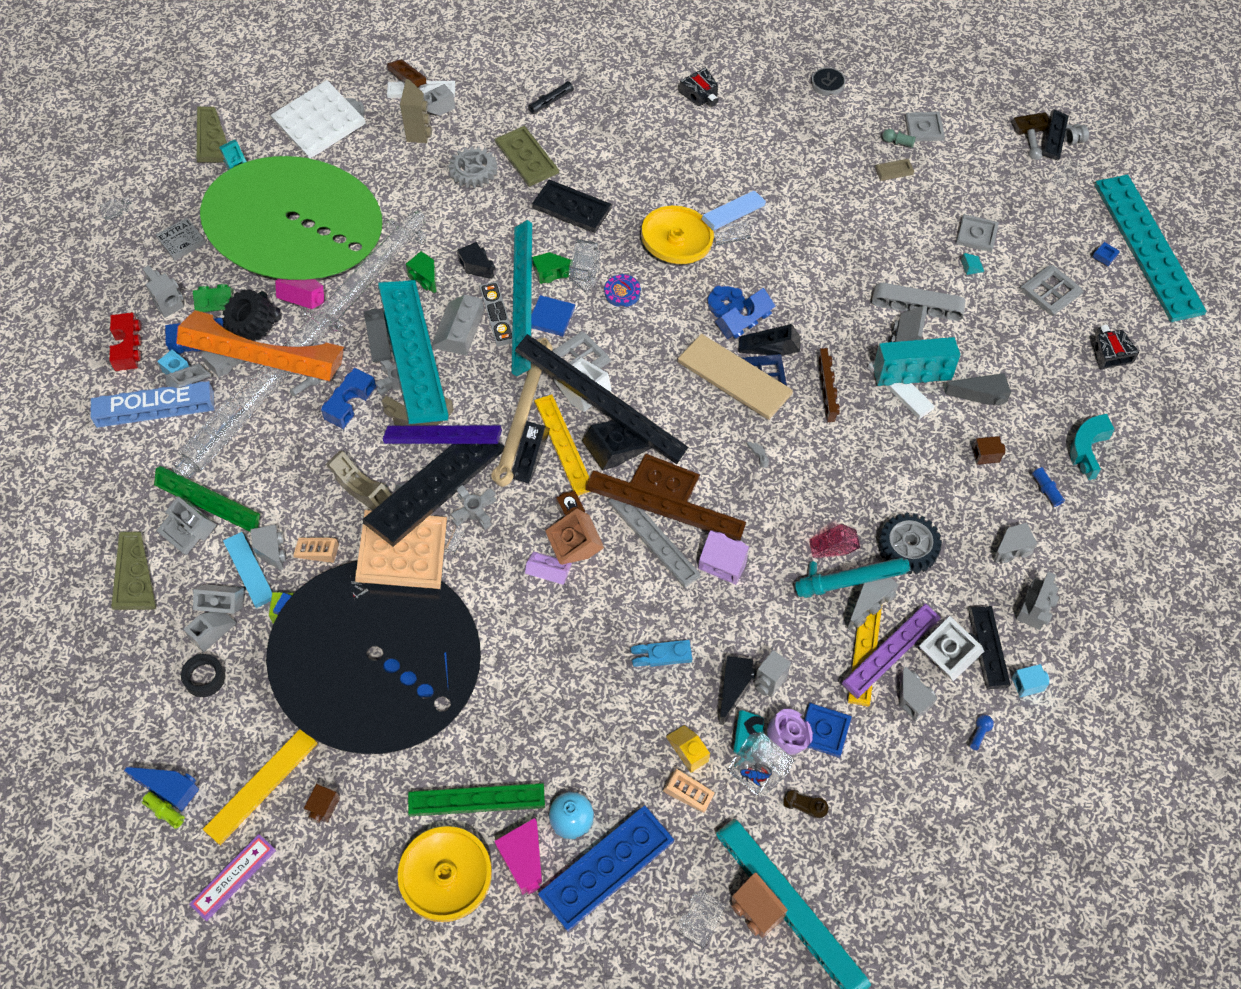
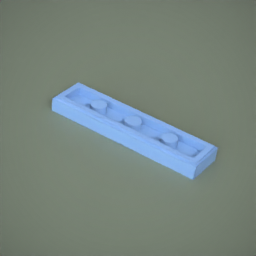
[702,191,766,231]

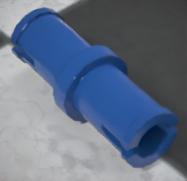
[1032,467,1065,507]

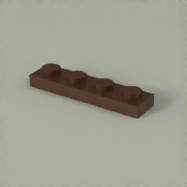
[818,348,840,423]

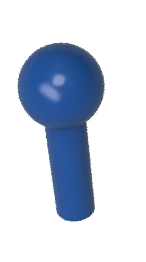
[970,715,994,750]

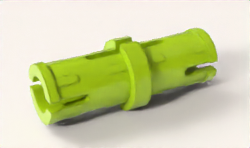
[141,792,185,829]

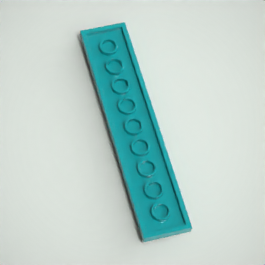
[1094,174,1207,322]
[378,280,449,424]

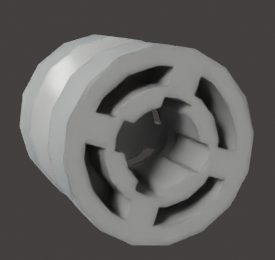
[1065,125,1089,145]

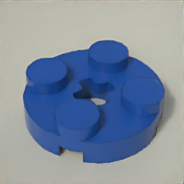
[708,286,745,318]

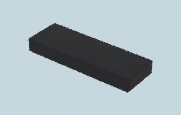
[1042,109,1069,161]

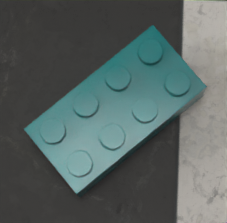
[873,337,961,386]

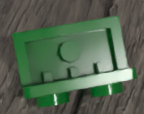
[192,284,234,313]

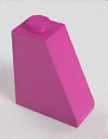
[275,279,324,309]
[494,818,542,895]

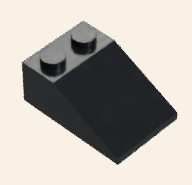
[582,420,652,470]

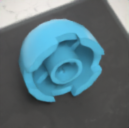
[549,792,594,839]

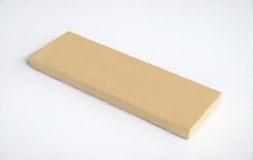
[678,334,793,420]

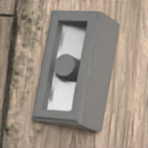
[165,364,211,388]

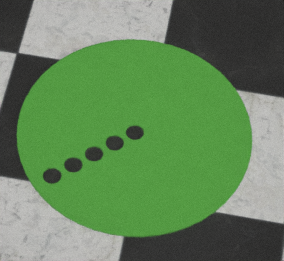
[200,156,382,280]

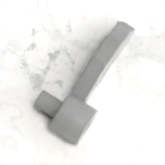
[747,442,769,468]

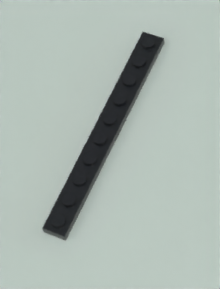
[515,334,689,464]

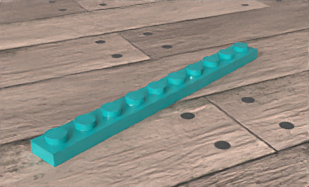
[512,219,532,376]

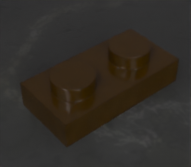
[1012,112,1049,135]

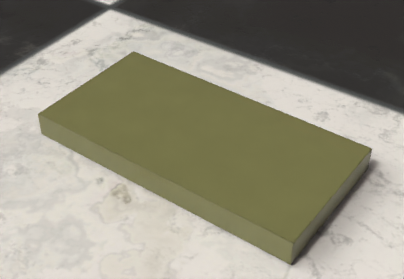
[495,125,559,187]

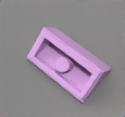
[525,552,572,585]

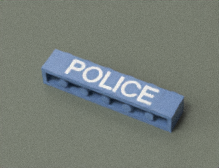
[91,381,215,428]

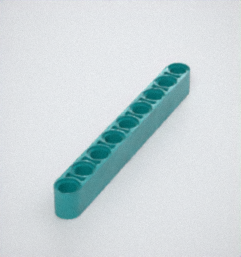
[716,819,871,989]

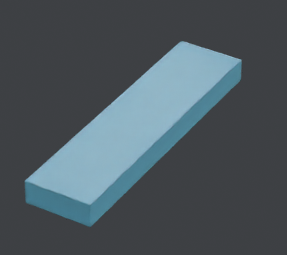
[223,532,272,608]

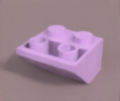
[698,531,749,585]

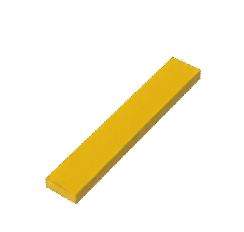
[534,394,590,496]
[848,587,882,707]
[203,729,317,845]

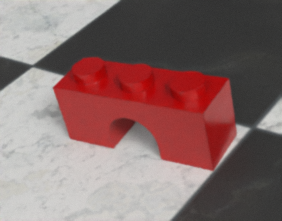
[109,312,142,371]

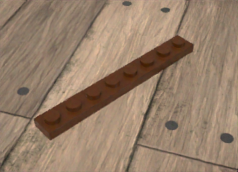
[586,470,746,541]

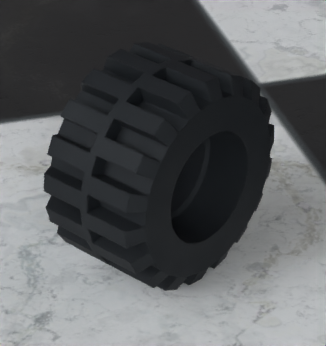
[222,289,275,341]

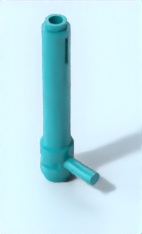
[796,558,910,598]

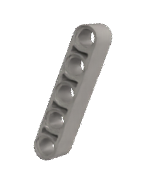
[872,283,965,321]

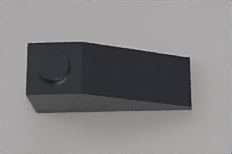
[739,324,801,356]
[512,421,550,484]
[719,656,756,725]

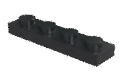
[969,606,1011,690]

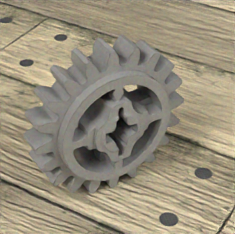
[448,146,498,188]

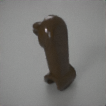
[783,790,829,819]

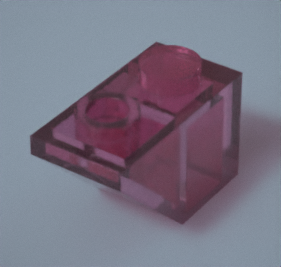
[810,523,860,558]

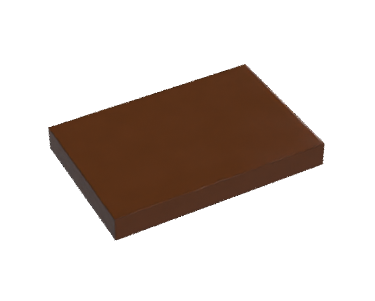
[630,454,700,502]

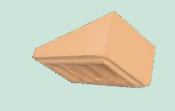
[293,538,339,563]
[663,769,715,813]

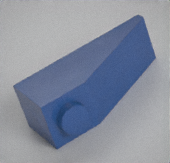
[124,767,199,812]

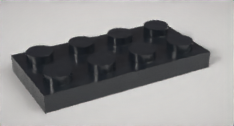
[532,179,612,233]

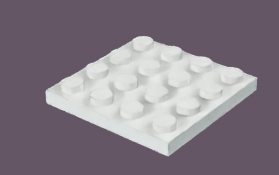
[271,80,366,158]

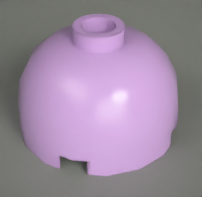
[767,709,813,755]

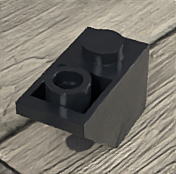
[457,242,495,279]

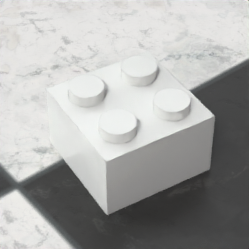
[919,616,984,681]

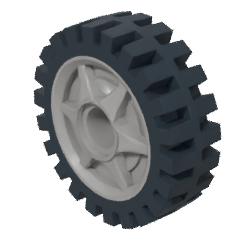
[878,513,942,574]

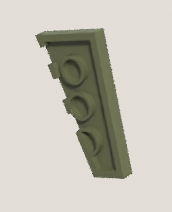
[196,106,227,162]
[111,532,156,610]

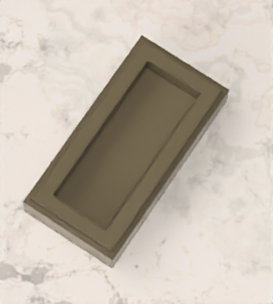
[875,158,914,181]

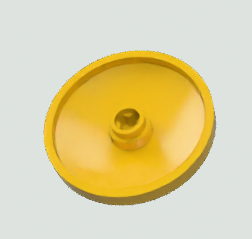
[641,205,714,264]
[398,826,492,922]

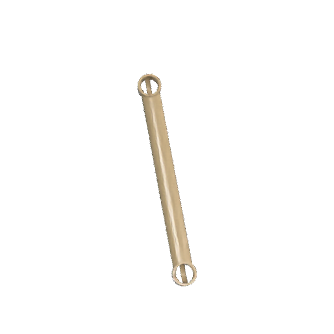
[491,338,553,487]

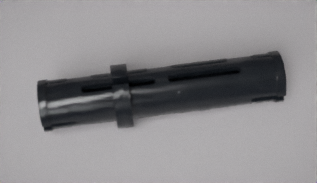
[528,81,574,114]

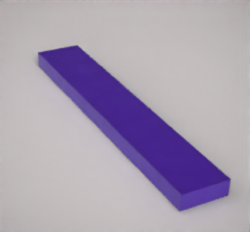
[382,425,502,444]

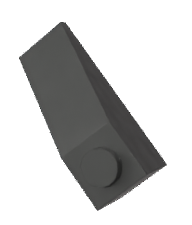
[364,308,392,362]
[945,373,1011,405]

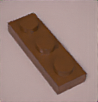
[387,59,427,88]

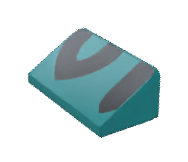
[733,710,764,760]

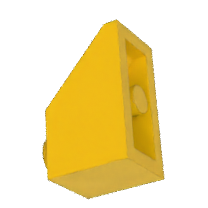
[666,725,710,773]

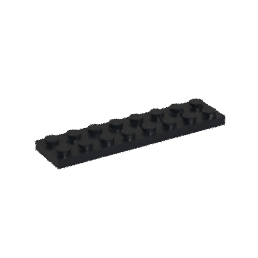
[363,442,505,547]

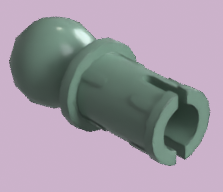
[882,129,916,148]

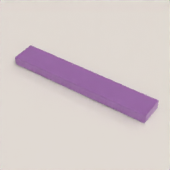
[842,603,941,699]

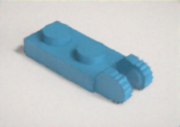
[631,640,693,667]

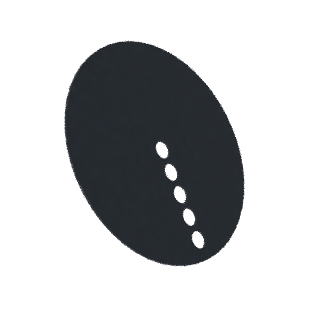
[266,561,481,755]

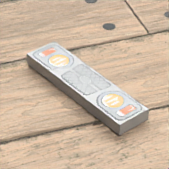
[479,281,512,347]

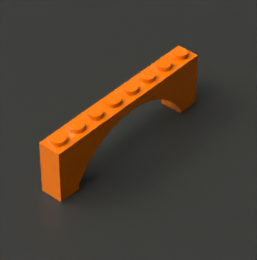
[177,310,344,381]

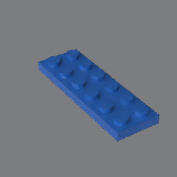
[538,805,674,932]

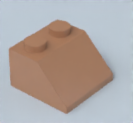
[545,509,604,565]
[731,872,788,938]

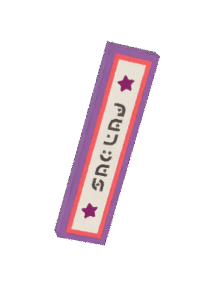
[189,834,276,921]

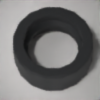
[180,654,226,698]

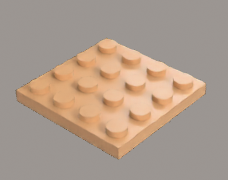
[355,510,447,589]

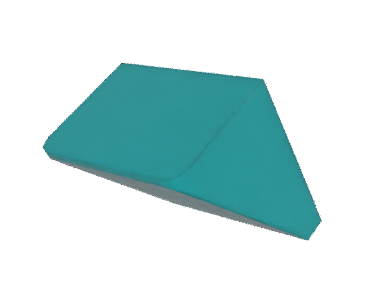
[961,253,984,275]

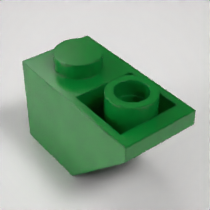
[406,251,437,293]
[532,252,574,284]

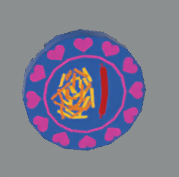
[604,274,641,307]

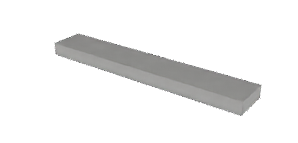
[608,498,701,588]

